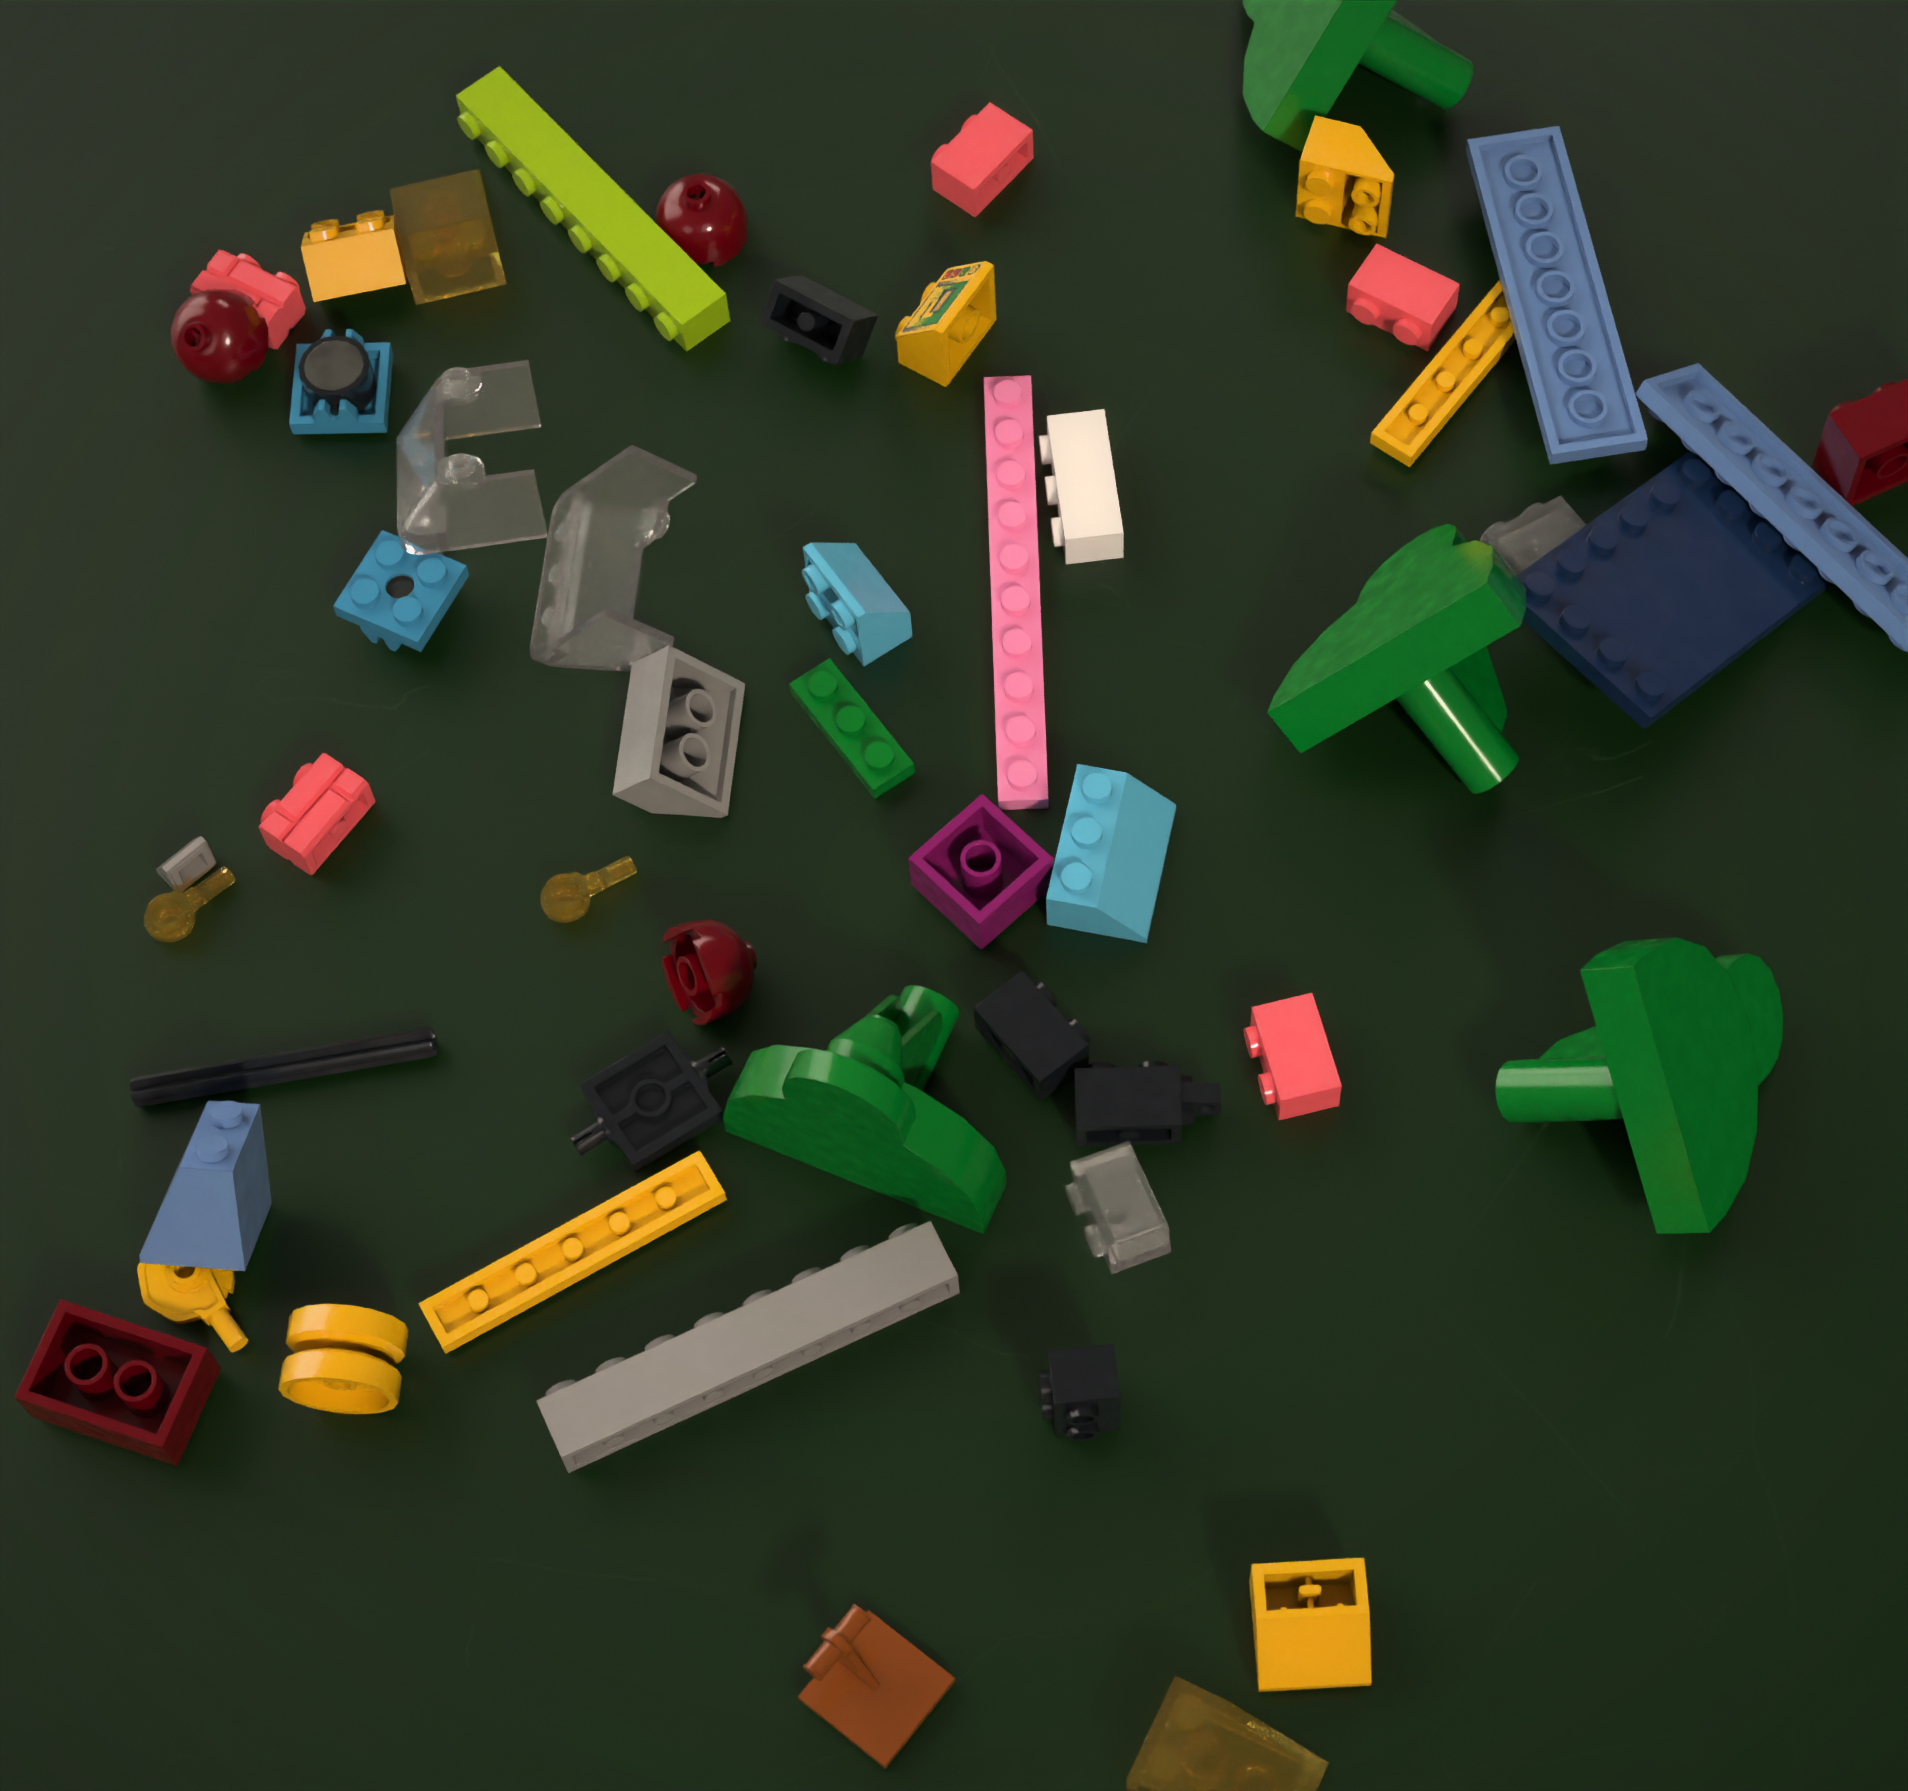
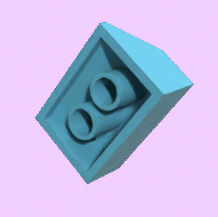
[1046,764,1176,943]

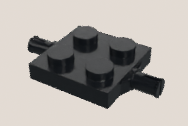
[570,1031,733,1173]

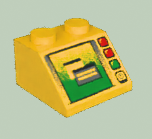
[895,261,997,387]

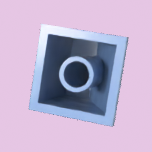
[139,1101,272,1271]

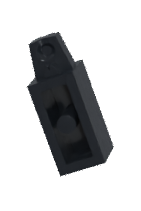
[1074,1061,1221,1147]

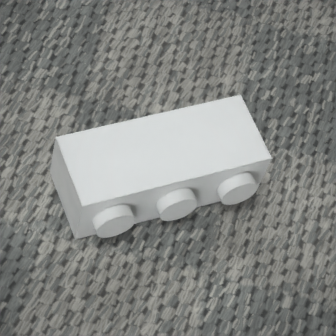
[1039,409,1124,564]

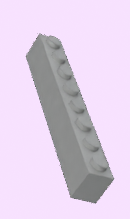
[536,1220,960,1473]

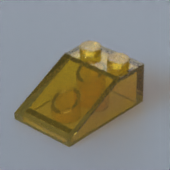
[390,169,507,305]
[1127,1676,1329,1791]

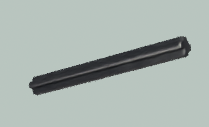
[130,1027,438,1107]

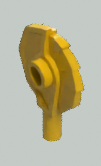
[137,1263,248,1352]

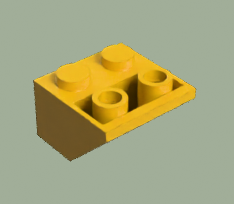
[1296,116,1394,238]
[301,210,407,302]
[1249,1558,1372,1692]

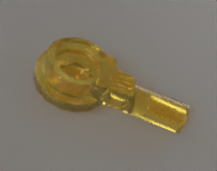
[540,855,637,923]
[144,865,236,943]

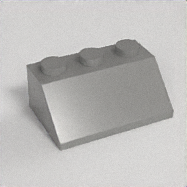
[612,645,745,818]

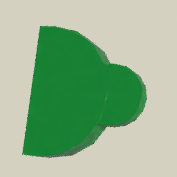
[1243,0,1473,152]
[1267,524,1526,794]
[1495,937,1783,1234]
[723,985,1007,1235]

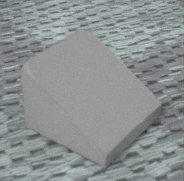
[156,836,217,894]

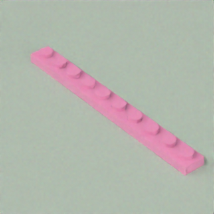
[984,375,1049,810]

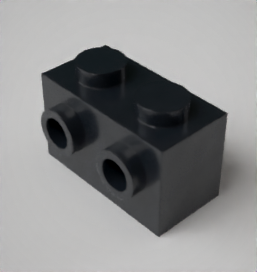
[759,274,878,365]
[974,971,1090,1102]
[1039,1344,1120,1442]

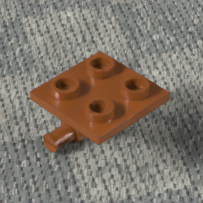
[798,1604,956,1769]

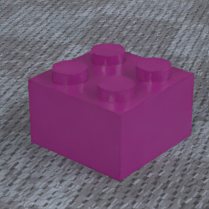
[908,794,1054,950]

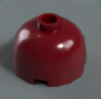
[655,173,748,267]
[170,289,269,383]
[662,919,757,1025]

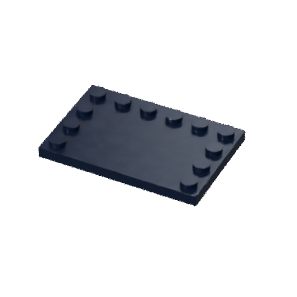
[1516,451,1831,730]

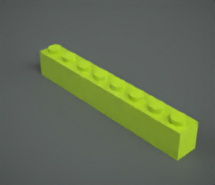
[456,66,731,352]

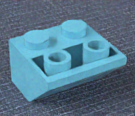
[802,542,913,666]

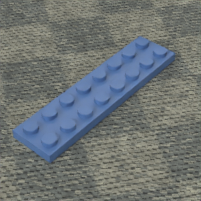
[1466,126,1648,465]
[1635,363,1908,652]

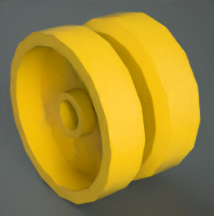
[278,1304,409,1414]

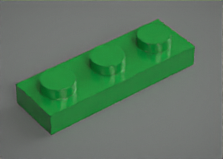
[789,658,915,799]

